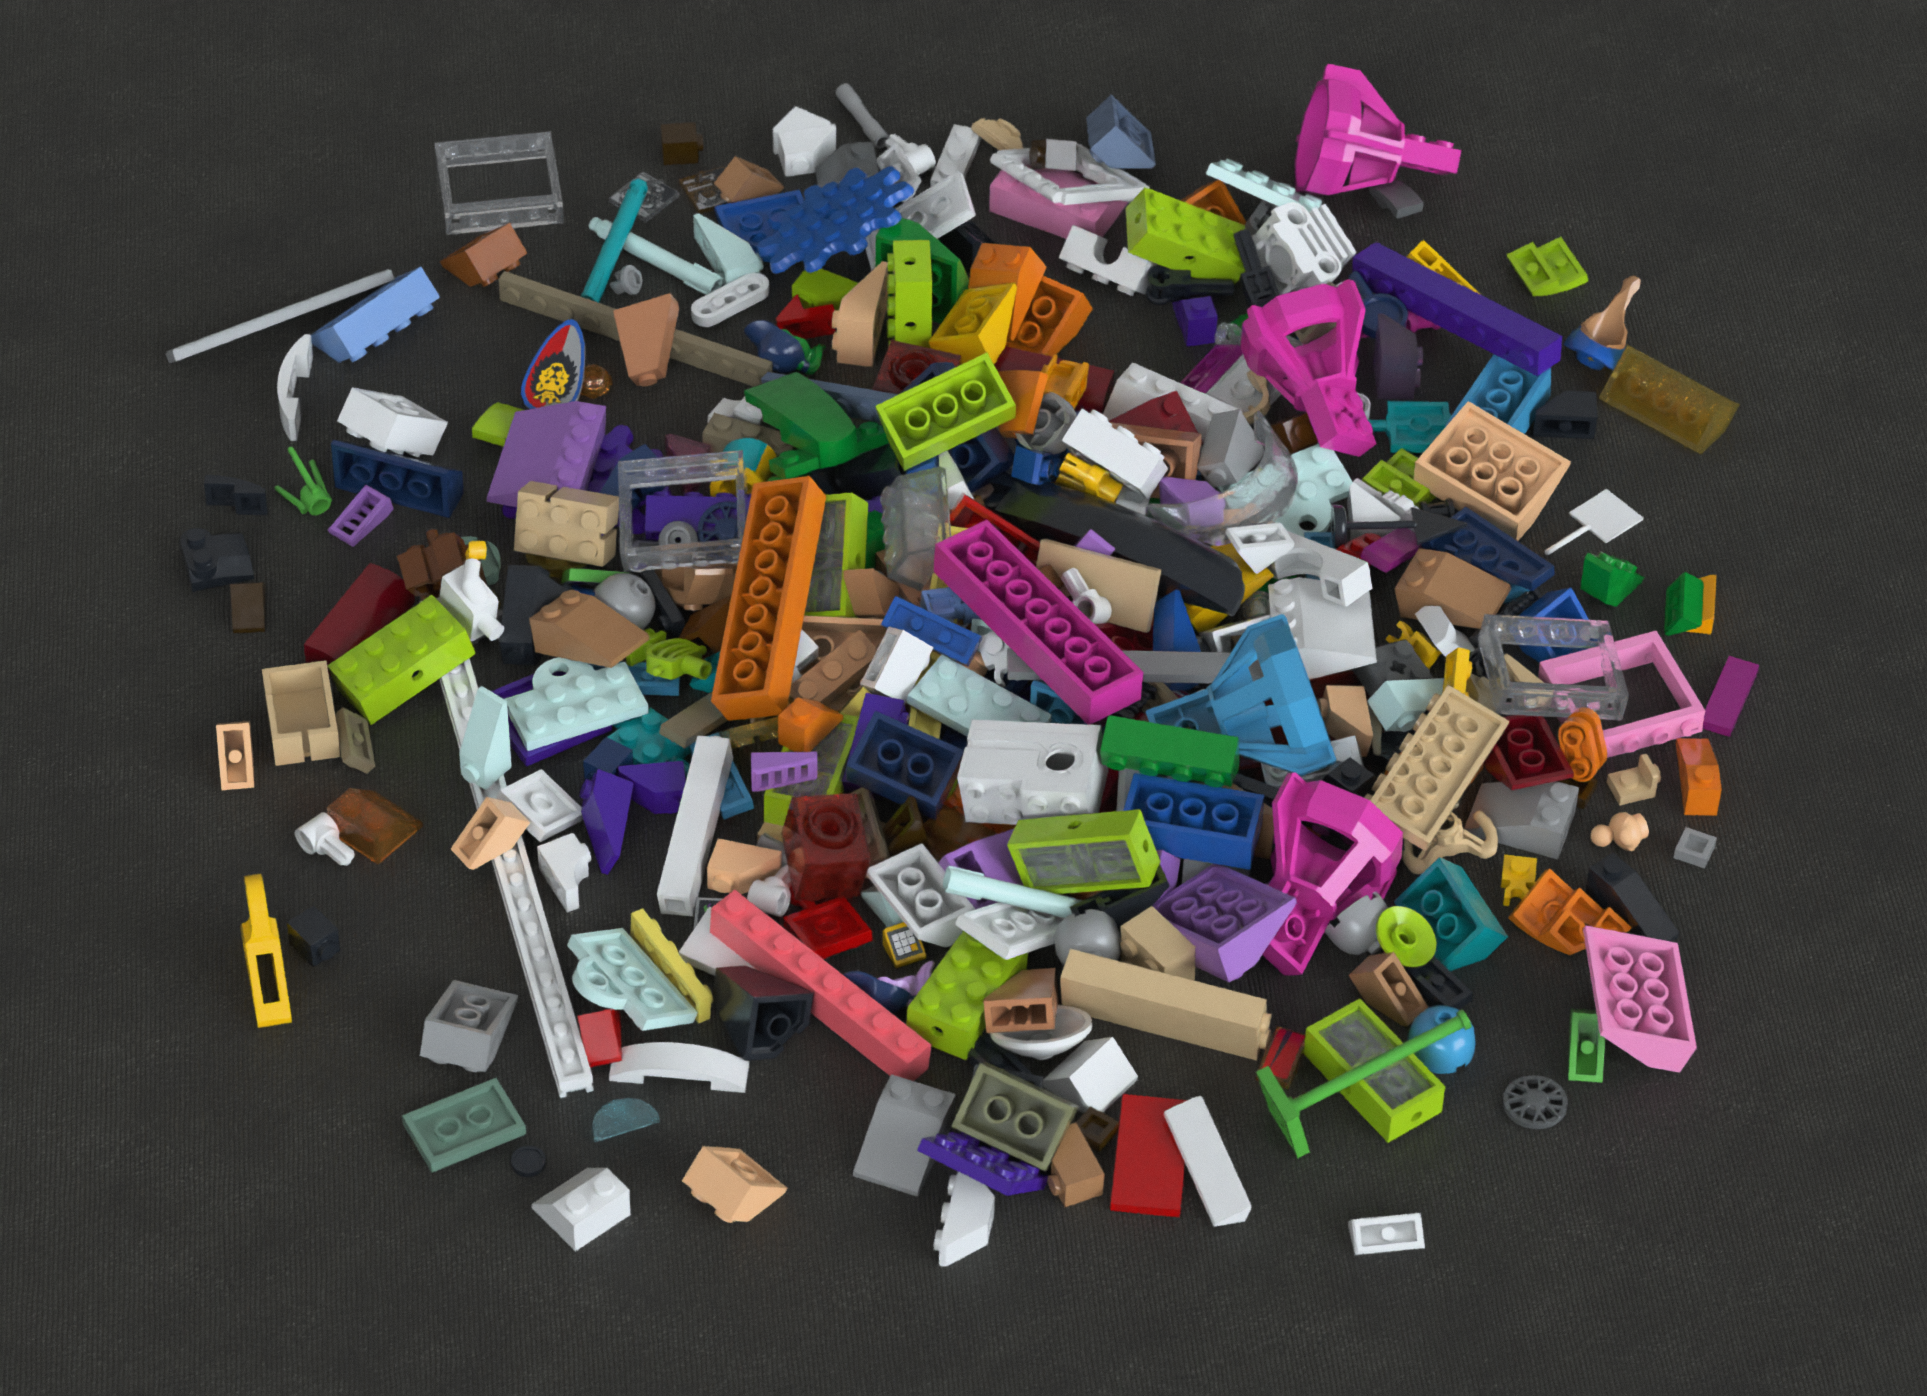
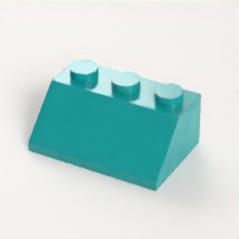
[1394,857,1508,971]

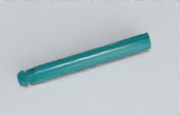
[581,179,648,303]

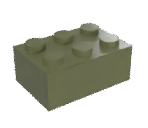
[951,1062,1079,1171]

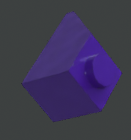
[1172,296,1218,347]
[618,761,686,814]

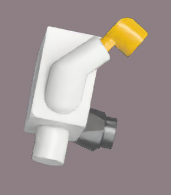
[439,541,504,644]

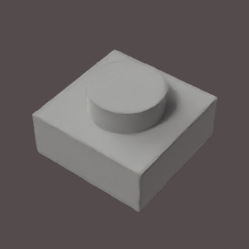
[1674,827,1717,869]

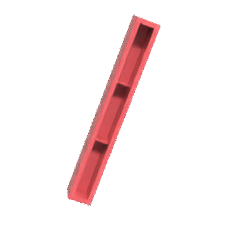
[710,890,931,1081]

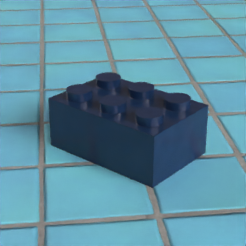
[846,711,964,820]

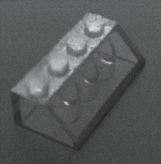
[880,466,951,591]

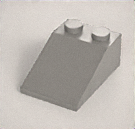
[1464,781,1579,859]
[420,980,518,1072]
[853,1074,956,1197]

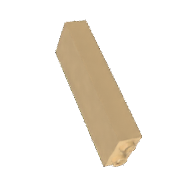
[1060,949,1271,1061]

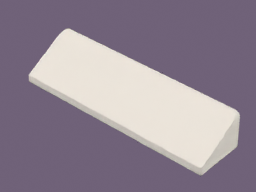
[1163,1096,1251,1227]

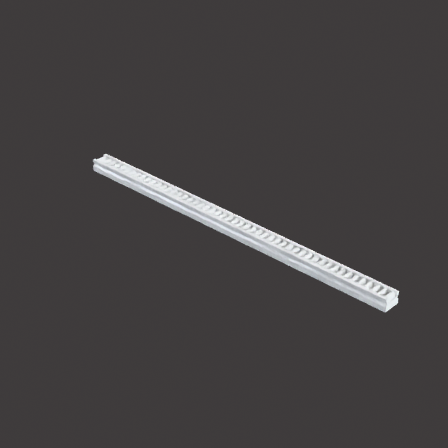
[420,598,593,1098]

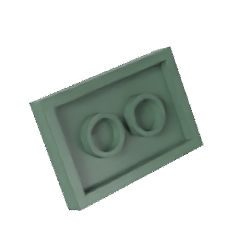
[402,1078,526,1172]

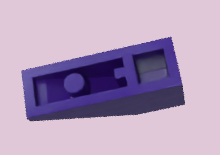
[579,769,634,875]

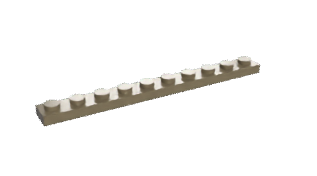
[499,271,772,387]

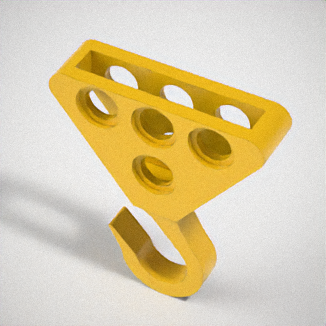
[240,873,292,1028]

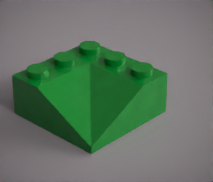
[875,218,969,324]

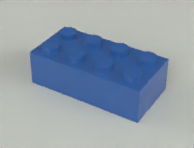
[1123,773,1264,870]

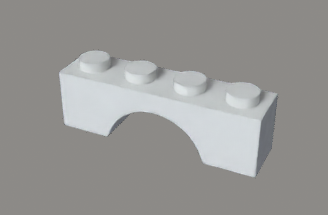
[1267,530,1372,607]

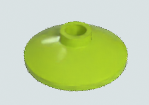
[1376,906,1436,967]

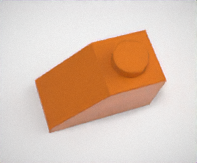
[778,697,843,752]

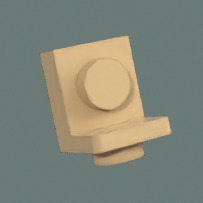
[1607,754,1661,806]

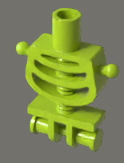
[626,628,712,680]

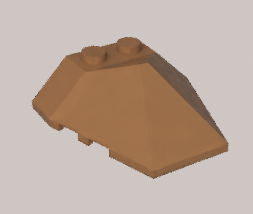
[652,559,738,610]

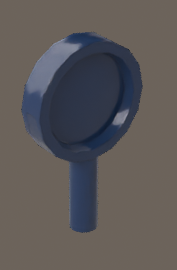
[1348,271,1408,340]

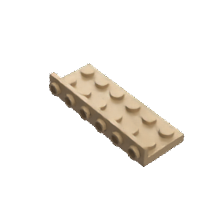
[1365,685,1510,851]

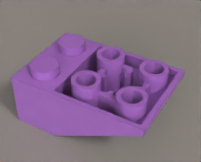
[938,829,1024,909]

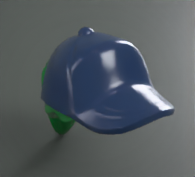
[744,320,826,375]

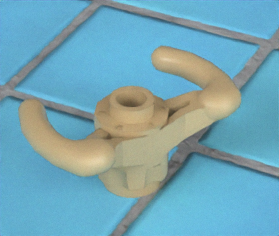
[1402,810,1498,874]

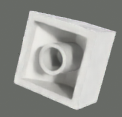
[532,1168,630,1251]

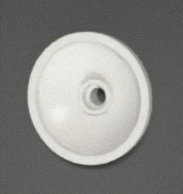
[990,1005,1092,1060]

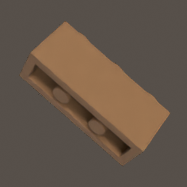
[788,630,877,706]

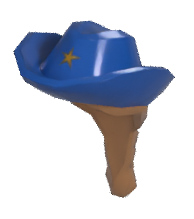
[1563,275,1641,372]

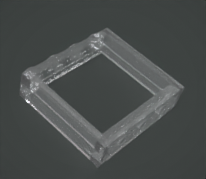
[435,132,564,235]
[618,450,748,572]
[1478,614,1629,720]

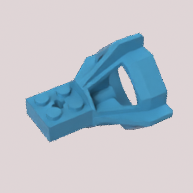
[1145,614,1337,776]

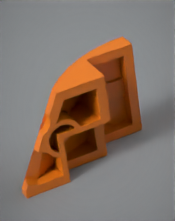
[998,370,1048,439]
[1508,868,1632,955]

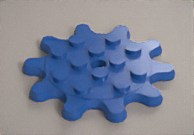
[757,166,914,274]

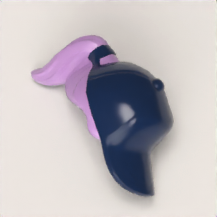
[843,961,935,1015]

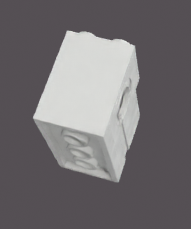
[957,720,1108,825]

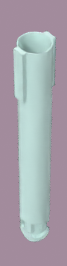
[589,217,724,295]
[943,866,1083,918]

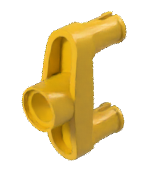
[1056,452,1124,503]

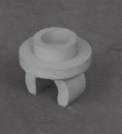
[610,265,643,295]

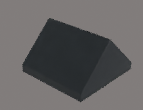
[937,220,997,274]

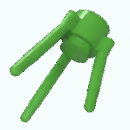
[275,447,332,516]

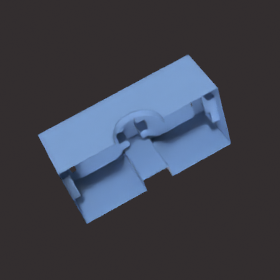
[920,587,982,624]

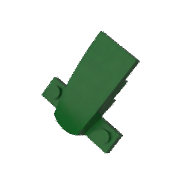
[744,372,889,479]

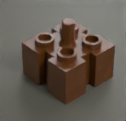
[397,529,487,601]

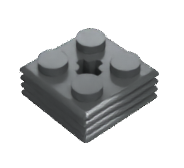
[1352,639,1434,696]

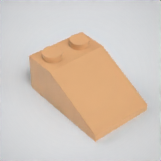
[832,261,888,367]

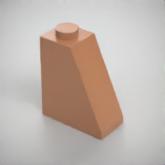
[613,293,679,386]
[983,968,1059,1033]

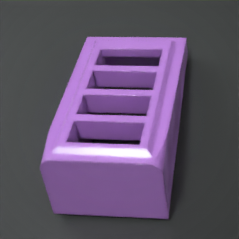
[328,485,394,547]
[751,752,817,792]

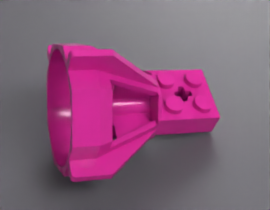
[1295,64,1461,196]
[1241,279,1376,457]
[1262,773,1403,976]

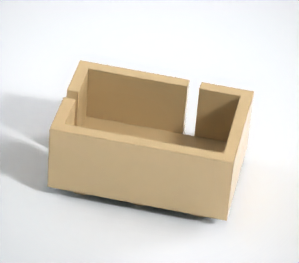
[514,481,620,567]
[262,661,340,766]

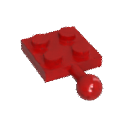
[783,881,873,959]

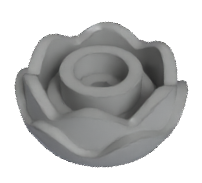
[658,521,698,560]

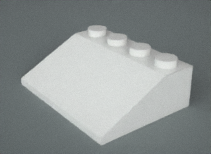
[1268,577,1377,680]

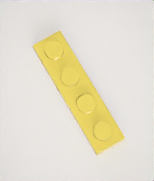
[630,908,713,1024]

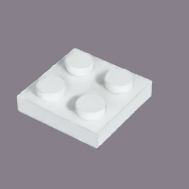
[495,769,583,842]

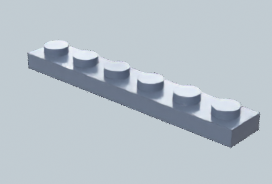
[761,372,898,423]

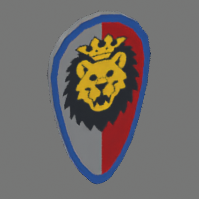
[521,320,585,409]

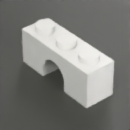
[1059,225,1158,296]

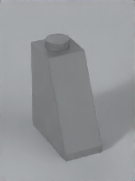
[1197,409,1266,487]

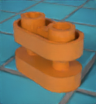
[1558,707,1608,782]

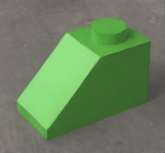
[1568,1008,1605,1083]

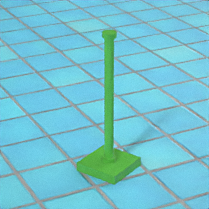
[1256,1009,1472,1158]

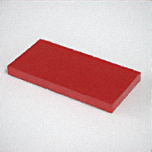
[1110,1094,1187,1217]

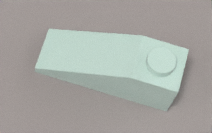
[693,213,763,286]
[1367,678,1444,732]
[459,686,512,790]

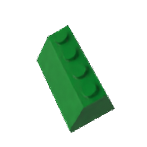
[1100,715,1239,788]

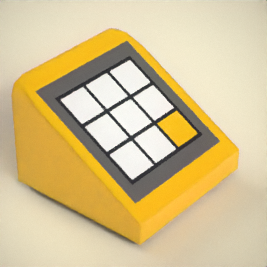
[883,922,926,968]

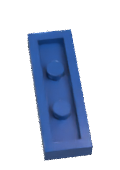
[881,596,983,667]

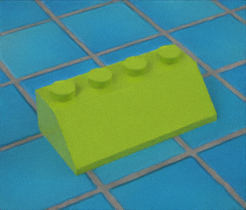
[875,353,1016,471]

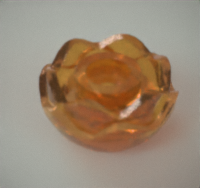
[581,364,612,399]

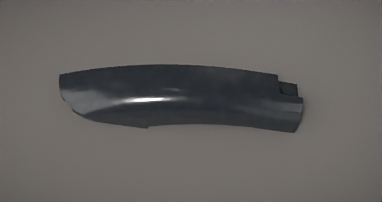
[983,472,1245,616]

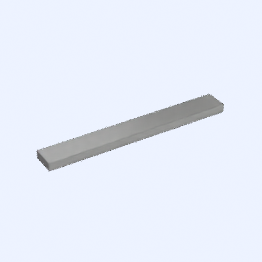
[165,269,395,363]
[1007,648,1264,683]

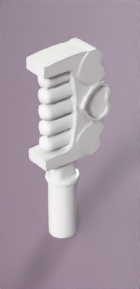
[1353,478,1419,532]

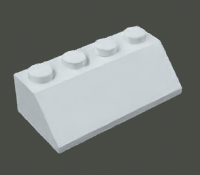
[1103,362,1238,455]

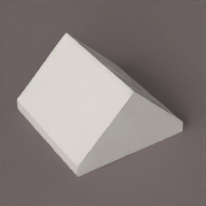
[1043,1037,1138,1114]

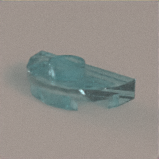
[592,1098,659,1142]

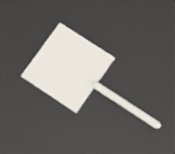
[1545,489,1643,555]

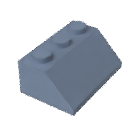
[1086,95,1156,168]

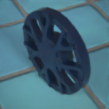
[698,502,748,560]

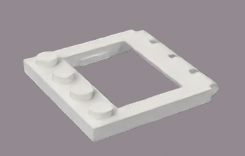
[990,144,1150,205]

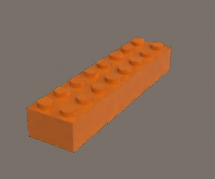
[711,476,826,721]

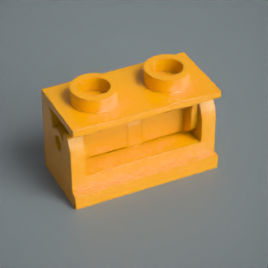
[1041,354,1089,409]

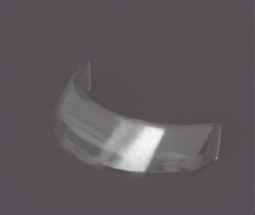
[1145,411,1298,546]

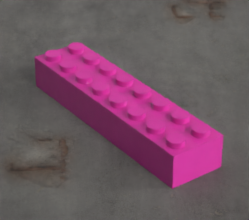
[934,520,1144,725]

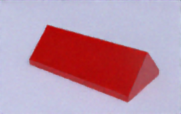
[936,492,1040,567]

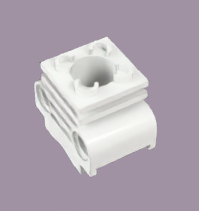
[1252,202,1357,295]

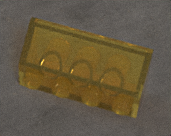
[1599,345,1740,454]

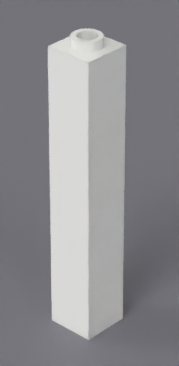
[657,736,733,917]

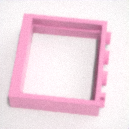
[1538,631,1705,758]

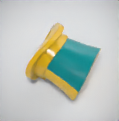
[710,438,777,497]

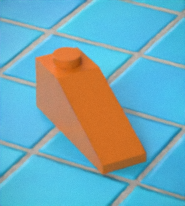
[1676,738,1722,816]

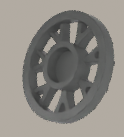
[1503,1075,1568,1129]

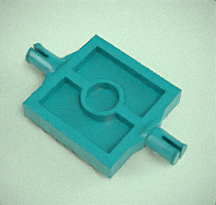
[1368,401,1451,453]
[607,707,690,778]

